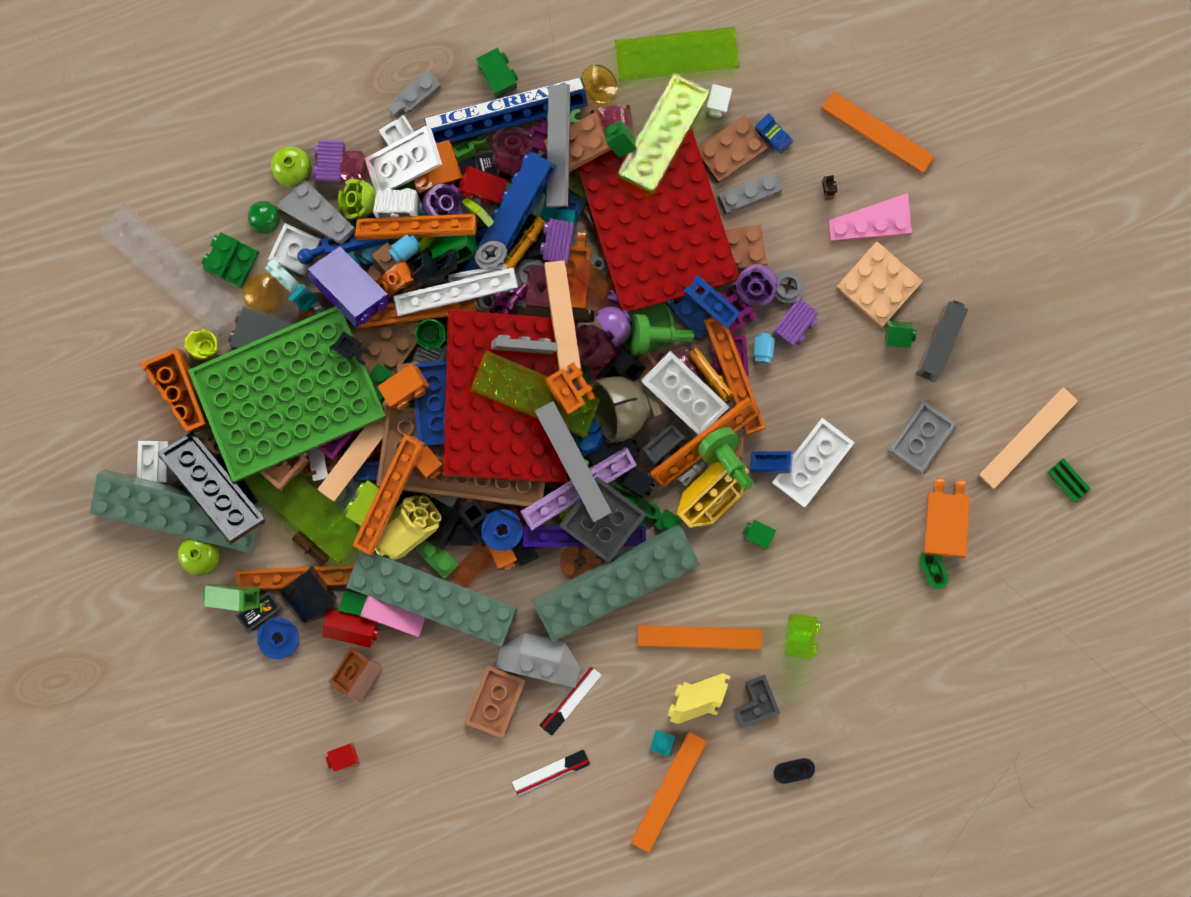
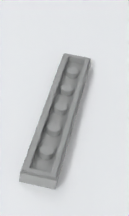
[546,84,570,208]
[535,401,612,522]

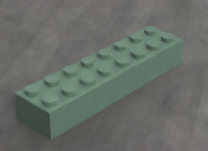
[90,469,263,553]
[532,524,700,642]
[346,550,517,646]

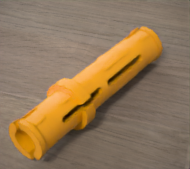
[501,216,545,269]
[688,348,733,402]

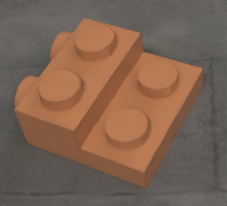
[259,452,310,491]

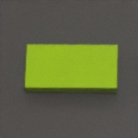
[462,198,494,227]

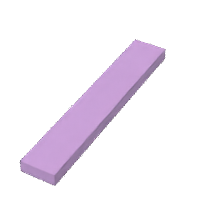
[520,447,637,530]

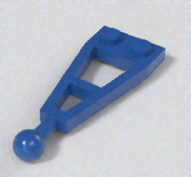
[297,213,399,265]

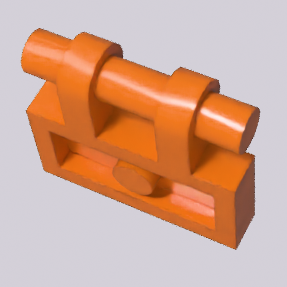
[545,362,595,415]

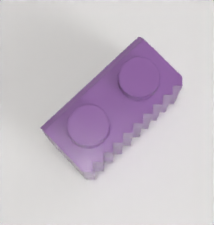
[313,140,345,185]
[540,219,575,264]
[773,298,818,347]

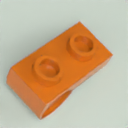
[375,262,415,299]

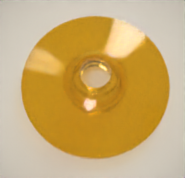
[581,64,618,103]
[243,273,284,314]

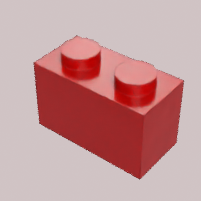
[458,166,507,207]

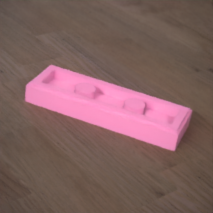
[361,596,425,637]

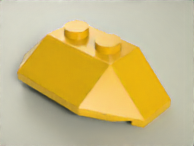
[677,459,749,528]

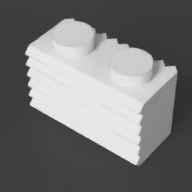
[373,188,420,218]

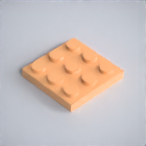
[836,241,923,327]

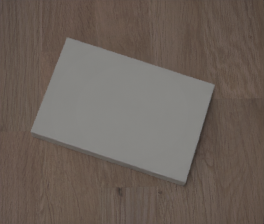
[888,400,957,474]

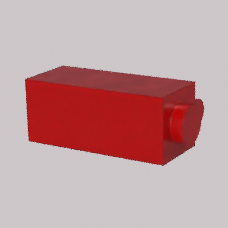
[322,609,379,648]

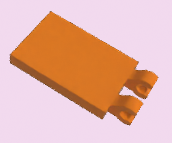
[545,232,591,309]
[924,478,970,558]

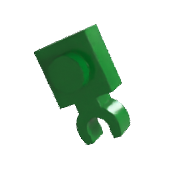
[645,503,683,532]

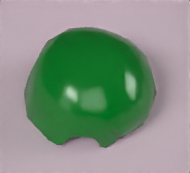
[247,201,280,234]
[415,319,446,350]

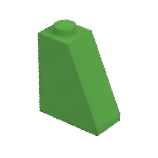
[202,584,260,611]

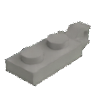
[389,70,441,117]

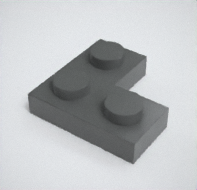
[734,675,780,729]

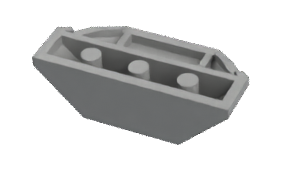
[495,633,580,688]

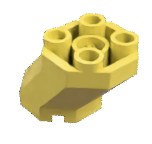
[375,495,441,561]
[667,673,731,724]

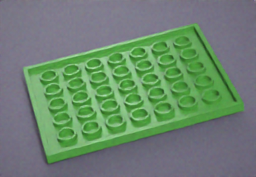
[188,307,386,483]

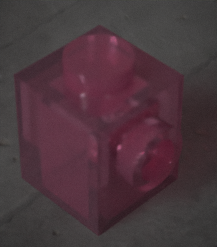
[340,151,367,182]

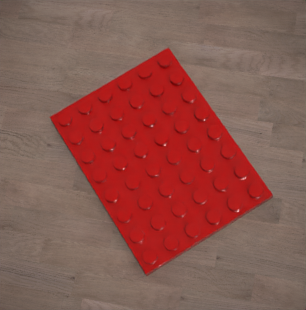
[577,127,739,313]
[443,309,568,483]

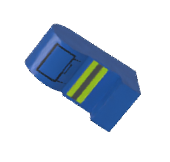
[755,113,793,153]

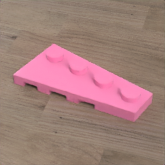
[828,193,912,242]

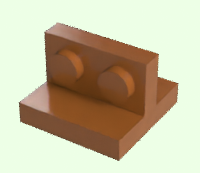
[329,647,383,702]

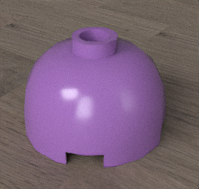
[423,183,464,216]
[736,264,778,306]
[594,306,632,348]

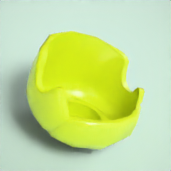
[185,329,218,360]

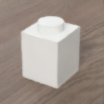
[706,84,732,118]

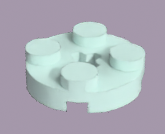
[265,258,301,294]

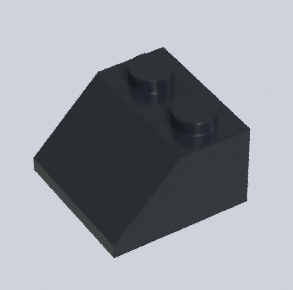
[279,566,337,623]

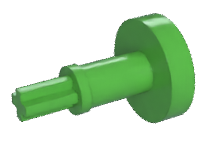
[628,314,694,356]
[698,427,754,491]

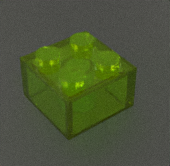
[784,614,820,659]

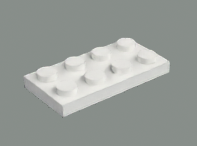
[365,126,442,191]
[641,351,729,435]
[772,418,855,508]

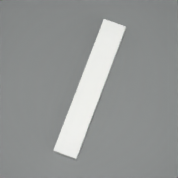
[393,268,518,316]

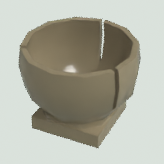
[590,376,662,443]

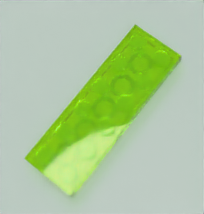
[615,27,739,81]
[617,74,710,194]
[470,351,600,438]
[248,473,361,564]

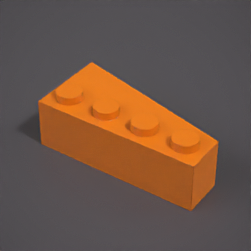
[139,348,211,433]

